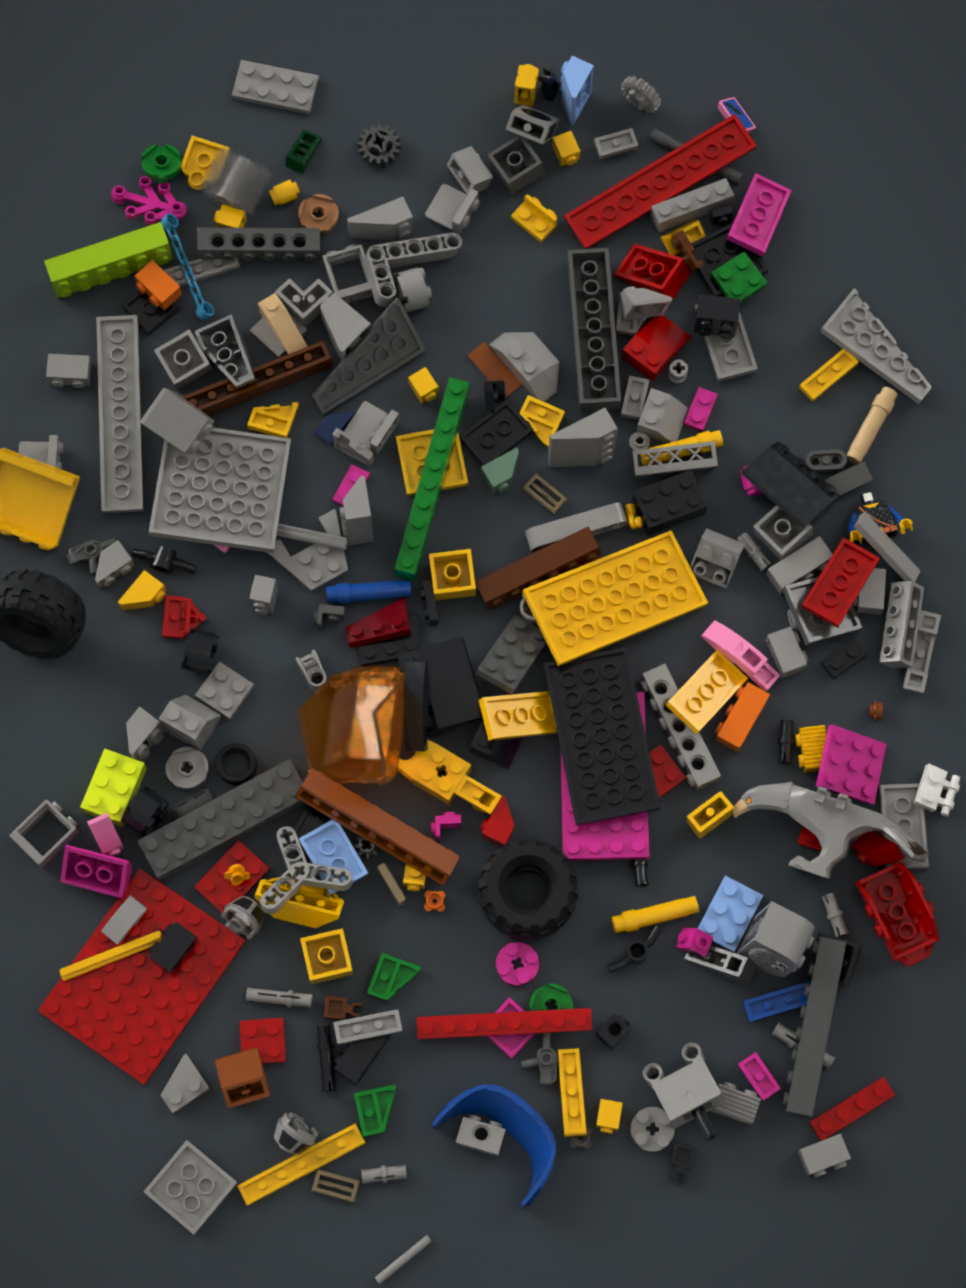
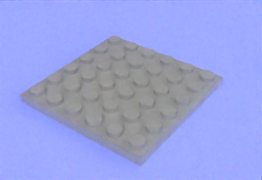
[149,428,291,553]

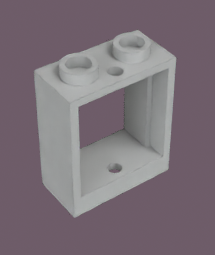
[323,245,373,304]
[9,799,79,869]

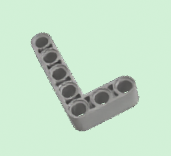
[364,233,462,307]

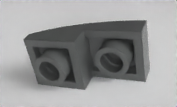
[825,461,873,495]

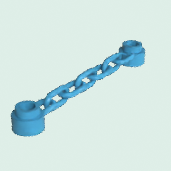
[161,213,214,320]

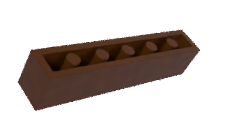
[475,527,602,610]

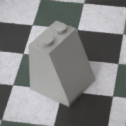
[320,293,371,362]
[140,388,214,455]
[159,695,222,751]

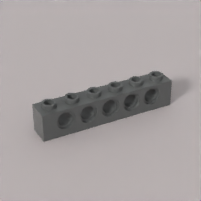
[197,227,320,261]

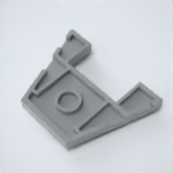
[266,509,348,592]

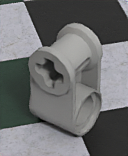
[295,649,328,693]

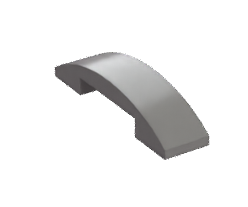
[903,610,941,694]

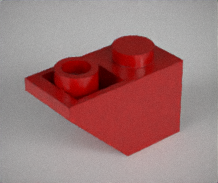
[480,796,515,847]

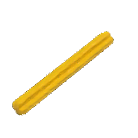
[60,931,163,981]

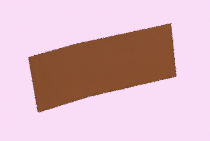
[467,342,522,398]

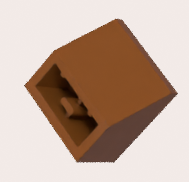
[215,1047,270,1109]

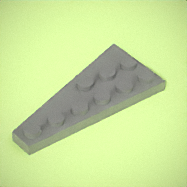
[820,288,932,404]

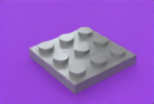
[143,1140,238,1235]

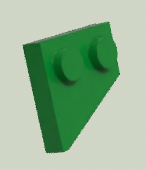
[367,953,421,1002]
[354,1084,396,1138]

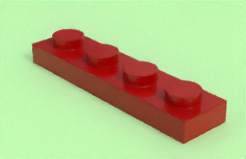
[809,1077,896,1141]

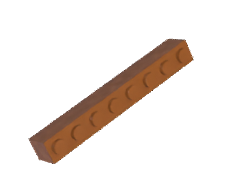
[295,768,460,886]

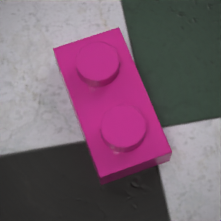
[684,387,718,432]
[333,465,370,507]
[737,1052,781,1102]

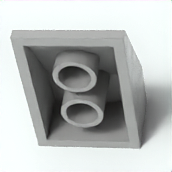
[347,197,414,241]

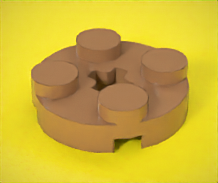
[298,194,339,234]

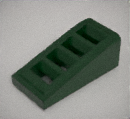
[285,129,322,173]

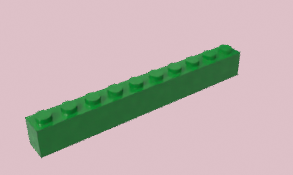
[394,377,470,582]

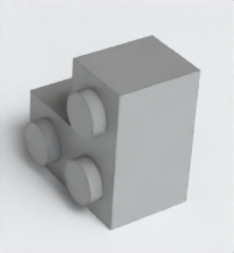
[275,278,333,327]

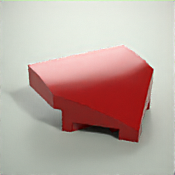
[162,595,207,639]

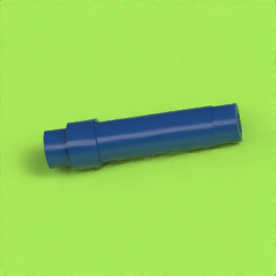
[326,580,411,605]

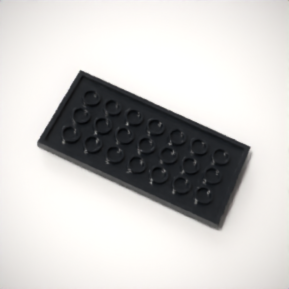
[543,647,661,826]

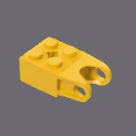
[388,740,471,805]

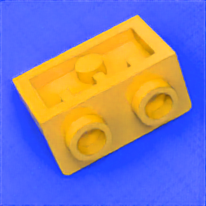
[511,194,558,243]

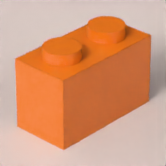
[134,260,182,310]

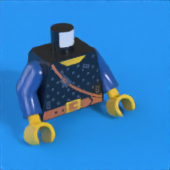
[847,493,913,545]

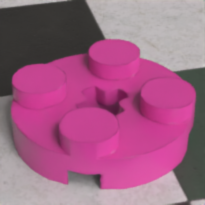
[496,942,539,987]

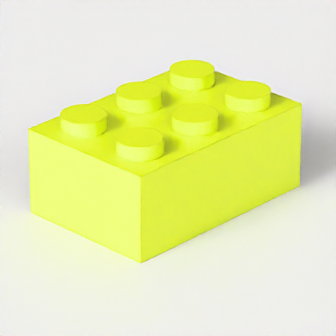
[80,748,147,827]

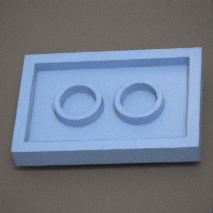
[298,819,368,896]
[697,876,764,953]

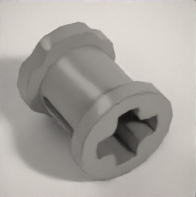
[668,359,688,384]

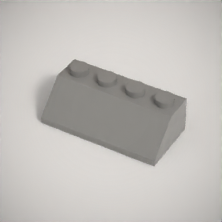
[339,476,374,546]

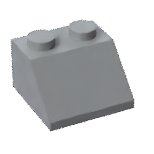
[637,388,689,443]

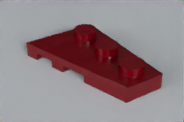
[346,597,411,648]

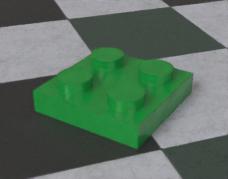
[710,252,768,303]

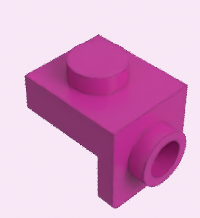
[431,812,461,841]
[676,928,713,956]

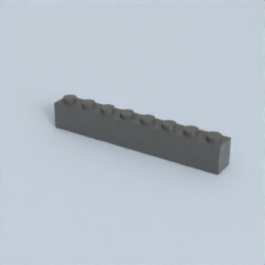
[782,937,846,1116]

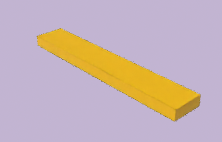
[237,1123,366,1206]

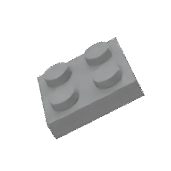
[195,661,254,720]

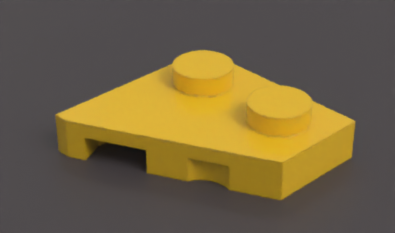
[520,395,565,448]

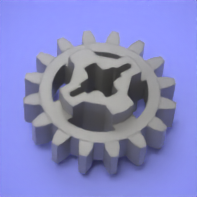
[621,76,661,113]

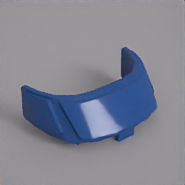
[431,1084,556,1209]

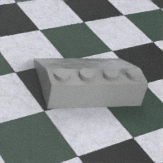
[547,408,618,467]

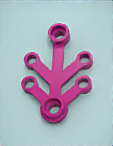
[111,176,187,225]

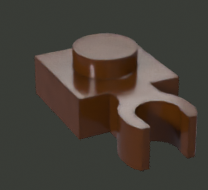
[323,996,362,1020]

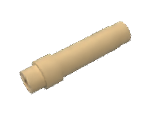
[846,387,898,464]

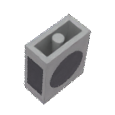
[506,104,560,145]

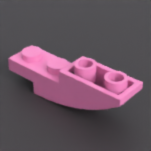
[701,621,780,691]

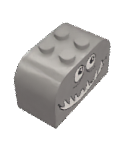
[736,901,815,977]

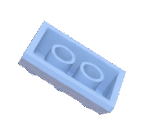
[560,56,594,125]

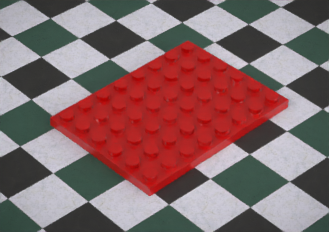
[38,869,246,1085]

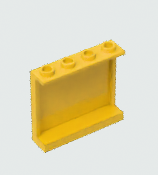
[0,448,80,551]

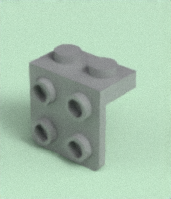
[425,184,480,234]
[18,435,64,470]

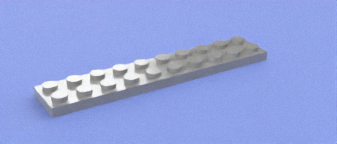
[96,315,144,514]

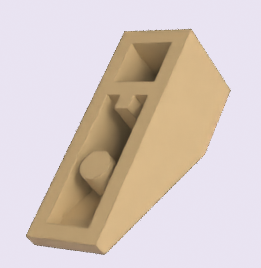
[258,293,308,354]

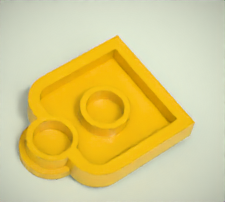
[181,135,230,190]

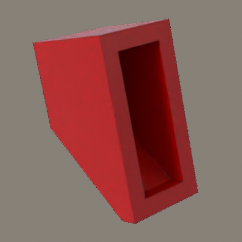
[852,831,905,867]

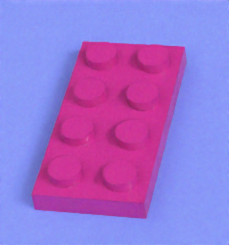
[726,173,792,257]

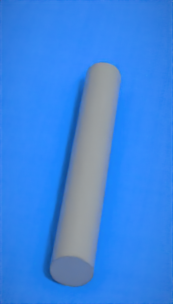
[374,1235,432,1284]

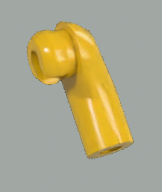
[625,504,644,529]

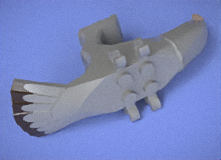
[733,781,929,879]

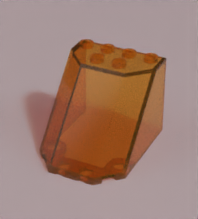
[297,666,405,784]

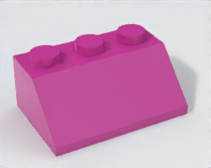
[60,845,132,898]

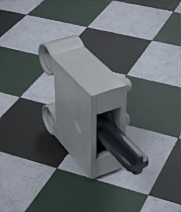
[643,1043,725,1141]

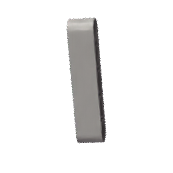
[524,502,628,553]

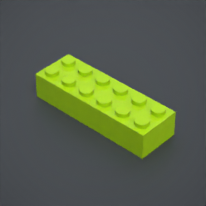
[44,222,173,298]

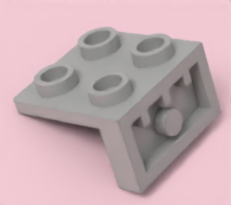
[344,401,399,455]

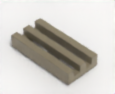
[522,473,568,516]
[377,863,406,907]
[311,1169,360,1203]

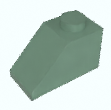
[481,447,519,494]

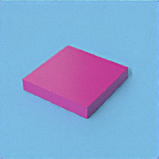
[487,997,535,1060]

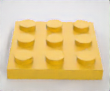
[396,429,468,497]

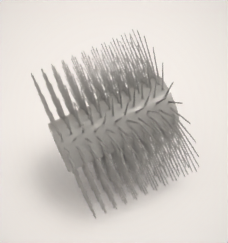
[199,146,271,216]

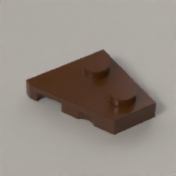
[671,230,704,271]

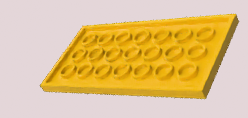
[522,530,708,666]

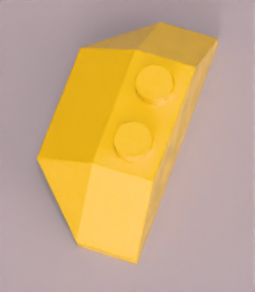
[255,877,344,928]

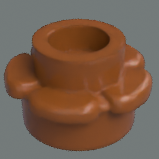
[869,700,883,721]

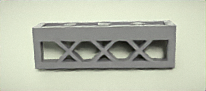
[632,441,718,477]

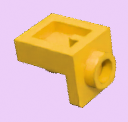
[403,864,426,892]

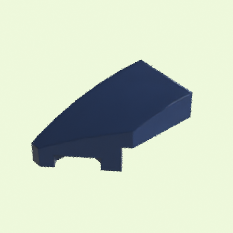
[315,411,356,444]

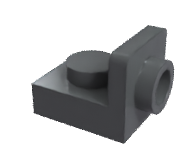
[314,604,345,629]

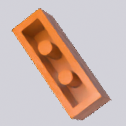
[715,682,770,753]

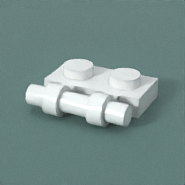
[914,764,960,817]

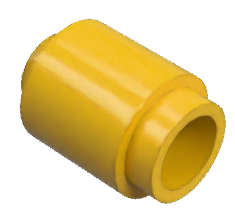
[269,179,300,206]

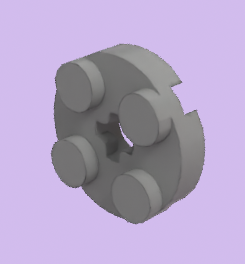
[165,746,209,790]
[630,1107,675,1152]

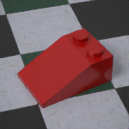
[614,243,691,301]
[622,315,692,382]

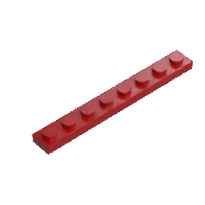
[416,1008,593,1040]

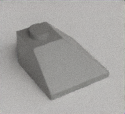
[619,286,672,320]

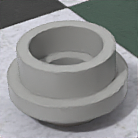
[629,432,650,451]

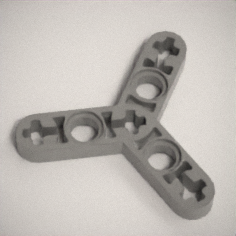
[260,826,352,914]

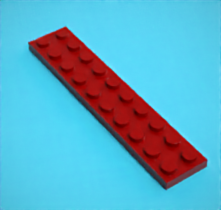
[564,114,757,249]

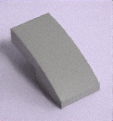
[101,895,148,945]

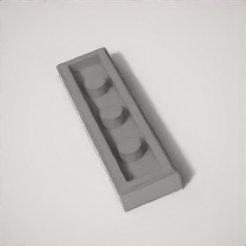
[163,257,240,287]
[854,512,920,582]

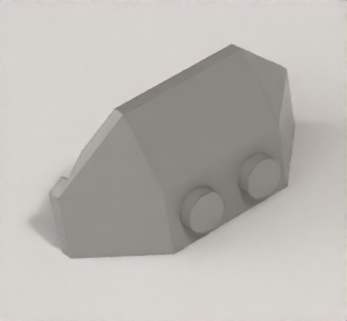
[489,332,560,402]

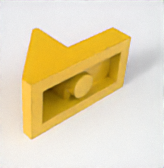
[454,775,502,815]

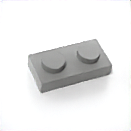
[594,128,638,159]
[621,376,649,420]

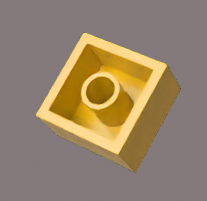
[429,549,476,601]
[300,928,354,985]

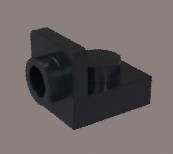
[484,380,505,411]

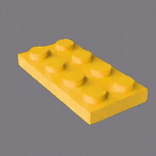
[665,649,748,734]
[479,691,557,741]

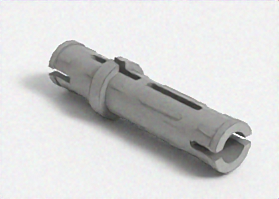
[246,987,313,1008]
[772,1023,835,1069]

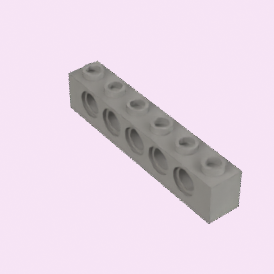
[640,664,721,791]

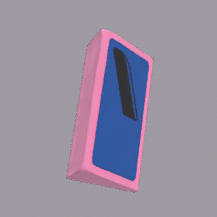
[717,97,756,133]

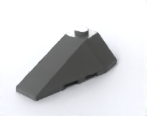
[195,314,256,388]

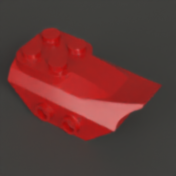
[855,861,940,967]

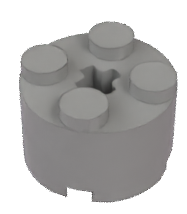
[392,267,432,313]

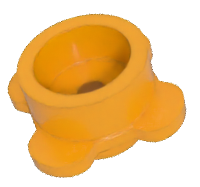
[224,864,250,886]

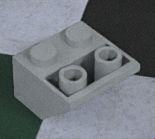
[690,528,745,589]
[126,707,164,762]

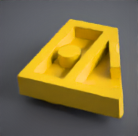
[247,402,299,438]

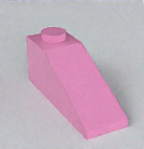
[87,813,125,857]

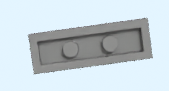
[333,1009,402,1045]

